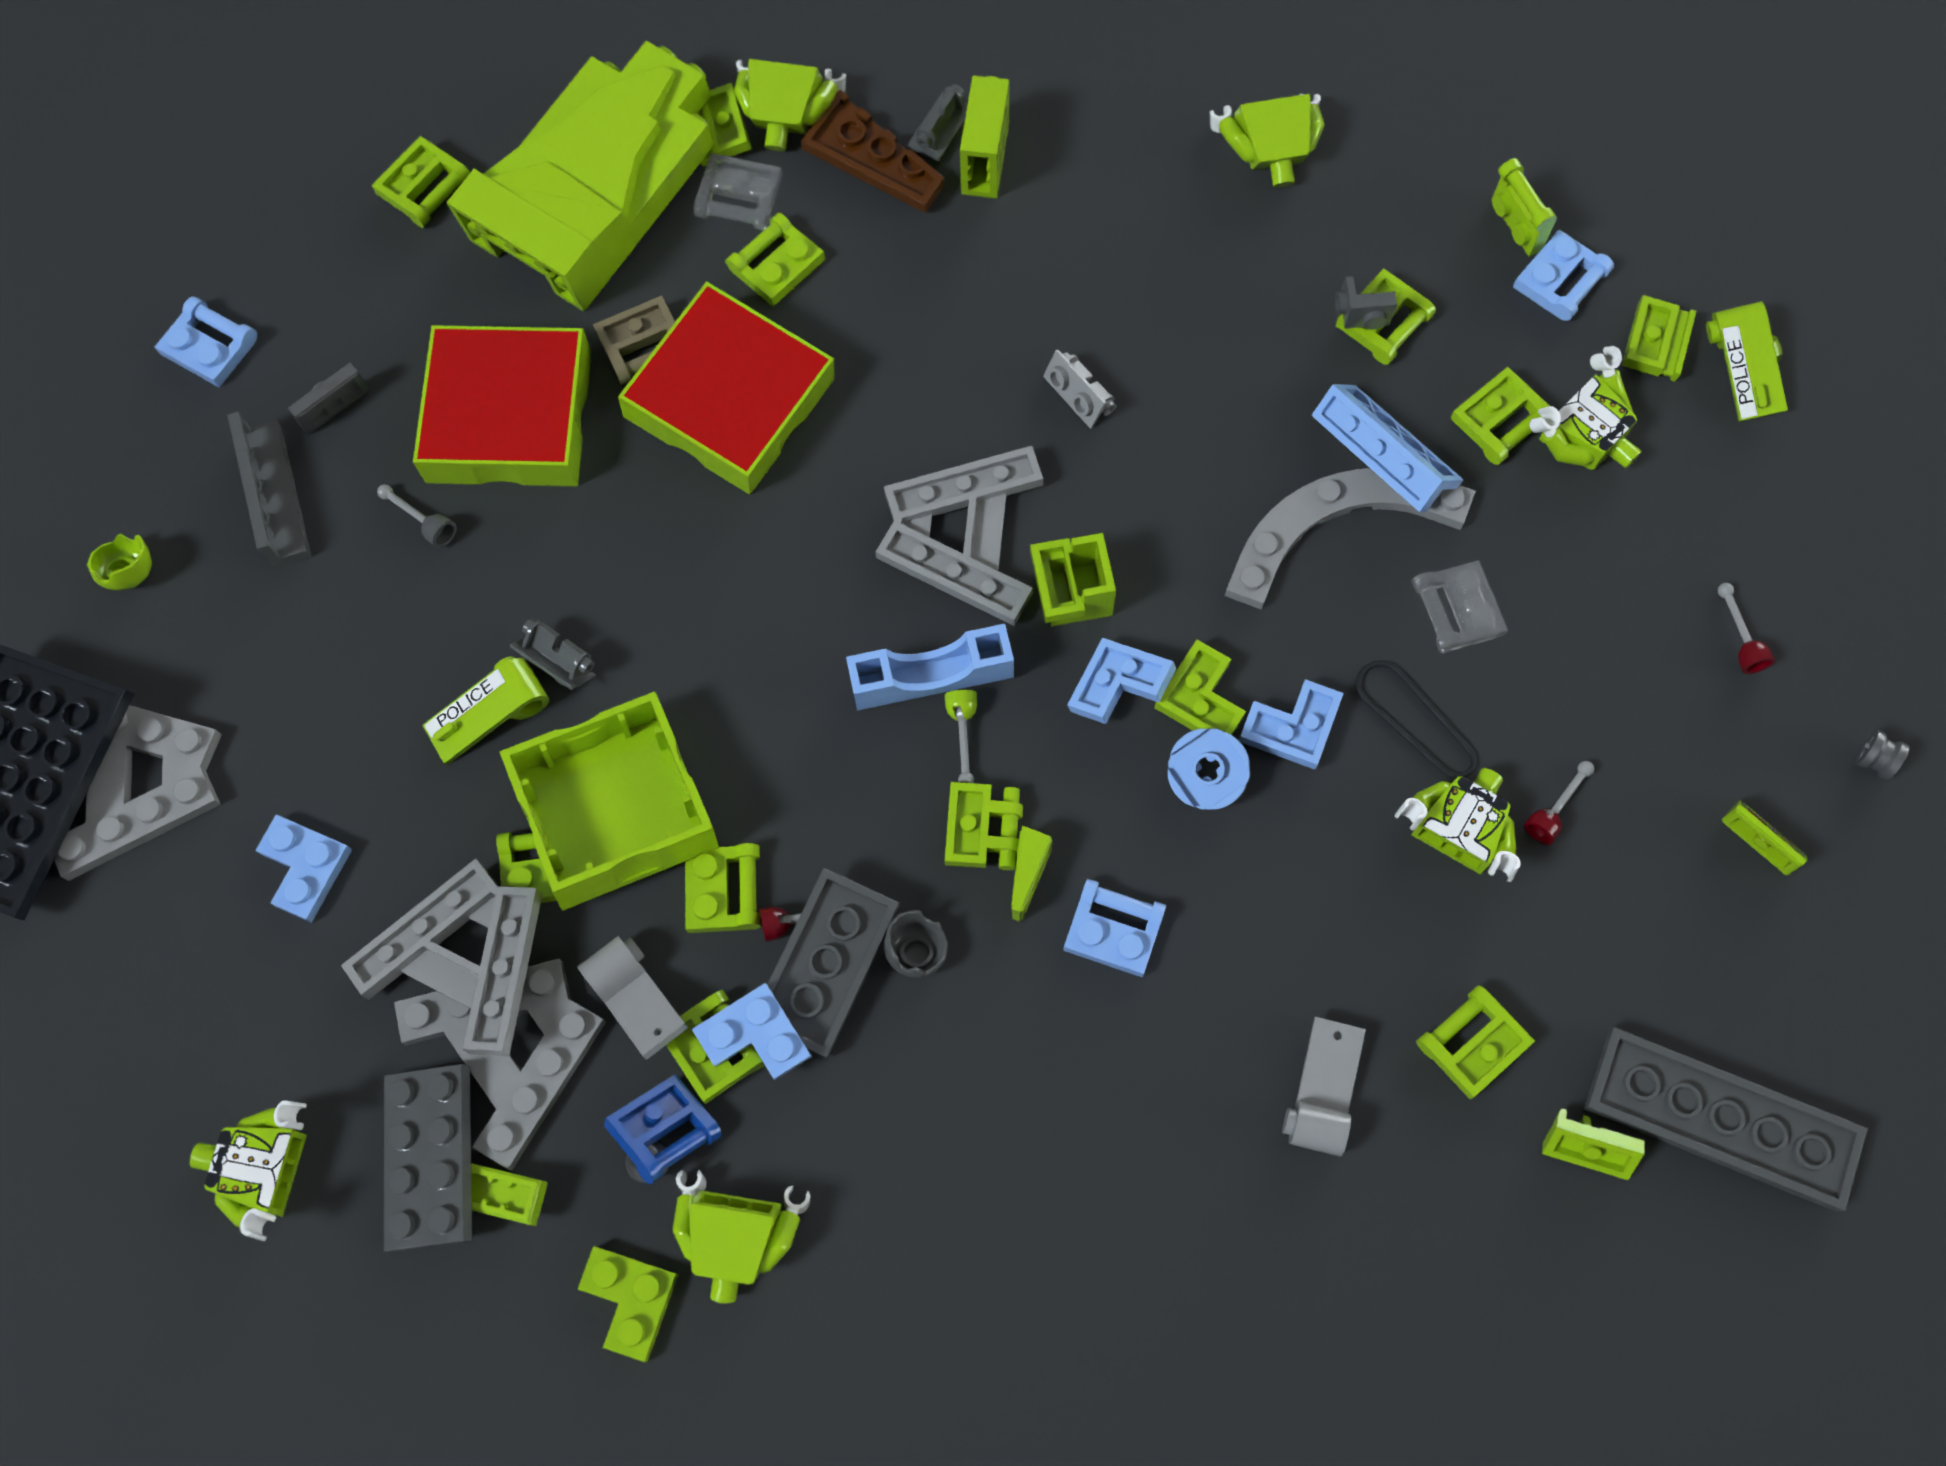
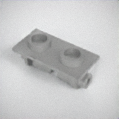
[1043,350,1116,429]

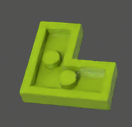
[1155,640,1246,735]
[577,1246,678,1362]

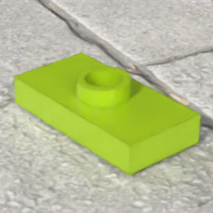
[471,1163,548,1226]

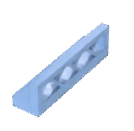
[1311,384,1463,512]

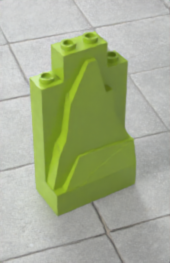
[446,40,714,312]

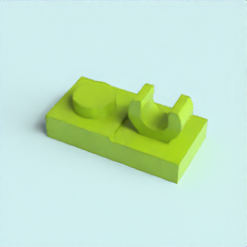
[1542,1108,1644,1180]

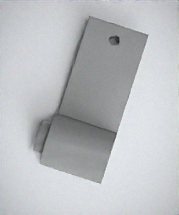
[577,936,688,1060]
[1282,1017,1366,1157]

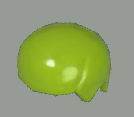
[87,534,152,591]

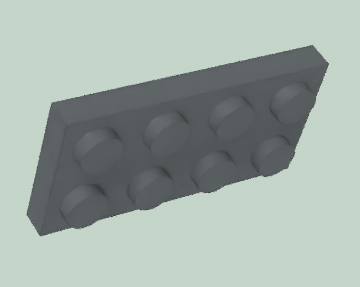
[767,868,900,1058]
[384,1064,472,1252]

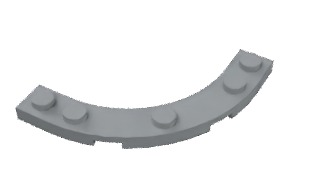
[1225,468,1476,610]

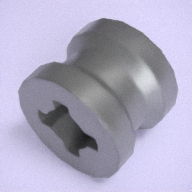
[1855,730,1910,781]

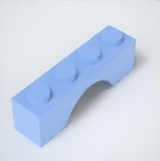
[846,624,1014,711]

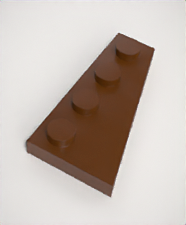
[801,89,944,213]

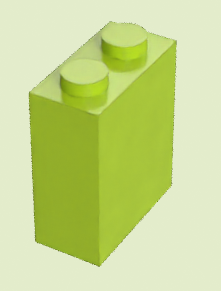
[960,75,1009,198]

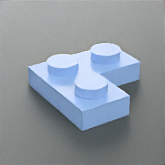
[1067,638,1176,724]
[1239,679,1344,770]
[255,814,352,923]
[692,983,812,1080]

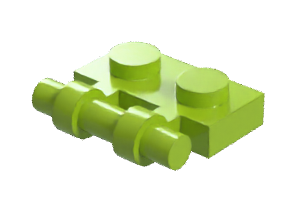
[945,782,1023,870]

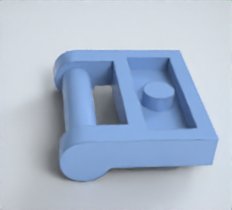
[1513,230,1614,321]
[155,296,257,388]
[1063,878,1167,978]

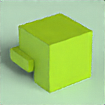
[1030,533,1116,626]

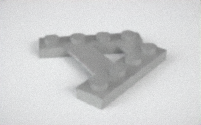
[875,445,1044,626]
[54,705,222,881]
[341,859,543,1056]
[394,958,606,1171]

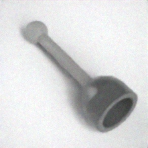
[377,484,457,548]

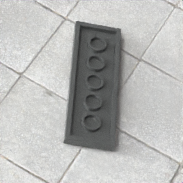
[1584,1027,1868,1212]

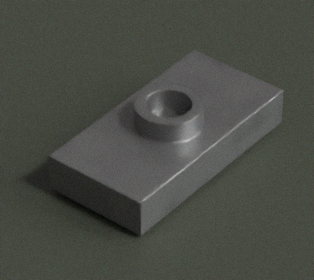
[288,363,370,435]

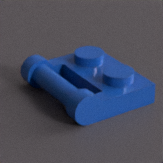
[604,1074,721,1184]

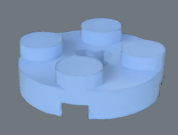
[1168,729,1251,810]

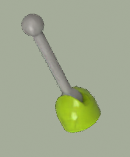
[945,690,977,783]

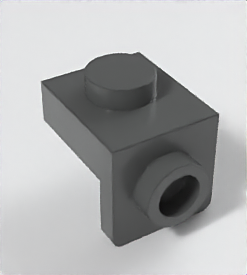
[1335,276,1397,329]

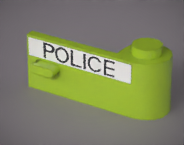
[1706,301,1788,422]
[422,656,549,765]

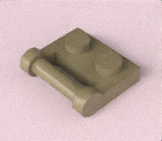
[593,295,675,385]

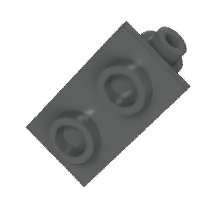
[907,84,968,162]
[510,619,596,690]

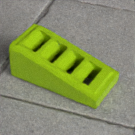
[1011,826,1053,922]

